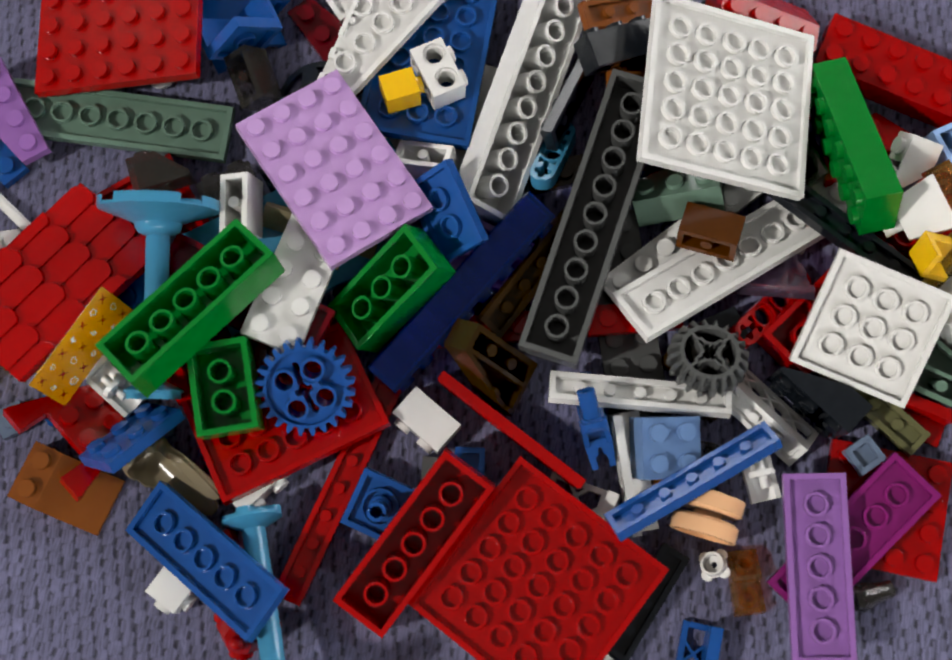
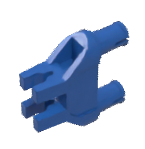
[576,371,616,470]

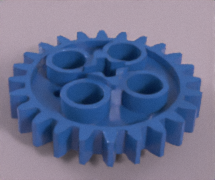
[255,337,356,436]

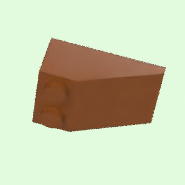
[7,441,126,536]

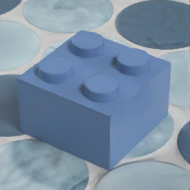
[629,415,701,480]

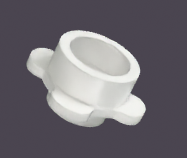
[699,549,731,582]

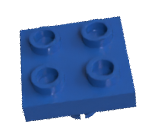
[340,466,415,539]

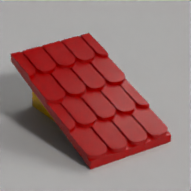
[0,183,146,382]

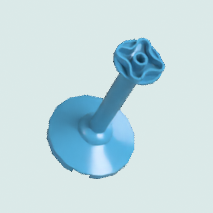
[96,190,220,399]
[221,504,286,660]

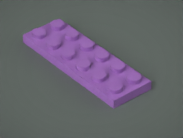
[781,473,857,660]

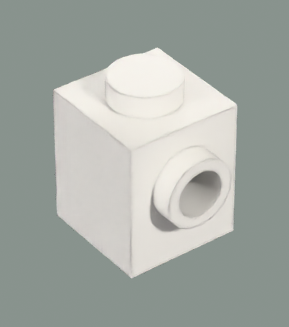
[145,567,197,615]

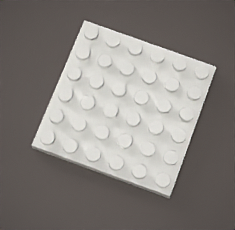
[636,0,814,201]

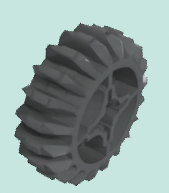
[666,318,749,399]

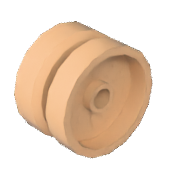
[669,489,746,546]

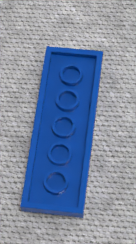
[125,481,289,642]

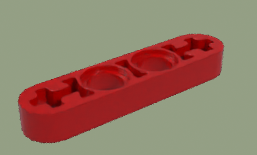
[728,268,811,349]

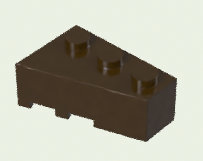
[443,318,538,417]

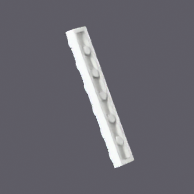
[548,370,732,419]

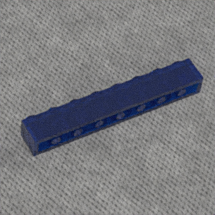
[367,191,555,393]

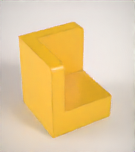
[908,231,952,282]

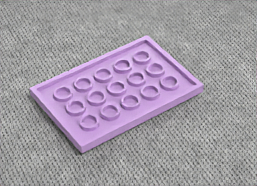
[235,69,433,271]

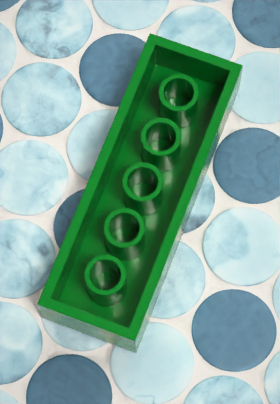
[809,57,904,235]
[95,218,286,398]

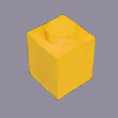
[378,66,425,114]

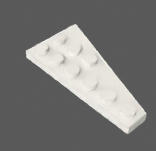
[317,0,441,96]

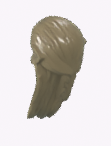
[122,437,220,516]

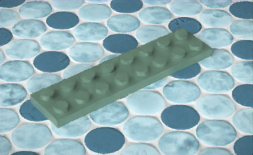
[12,77,236,164]

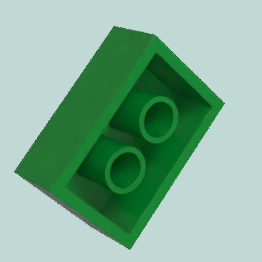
[187,336,265,440]

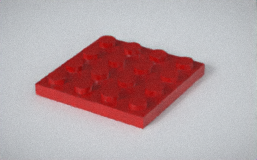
[826,438,952,583]

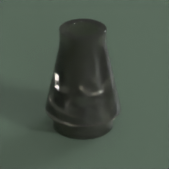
[853,580,896,612]

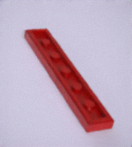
[437,370,587,491]

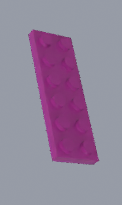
[766,452,942,603]

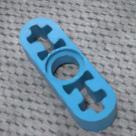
[530,125,576,190]

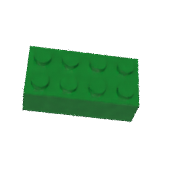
[327,224,456,352]

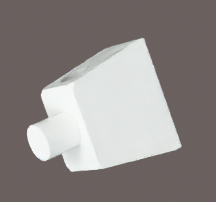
[883,174,952,241]

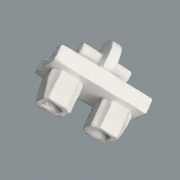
[86,361,146,419]
[741,455,782,504]

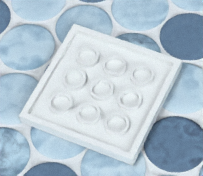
[788,248,952,409]

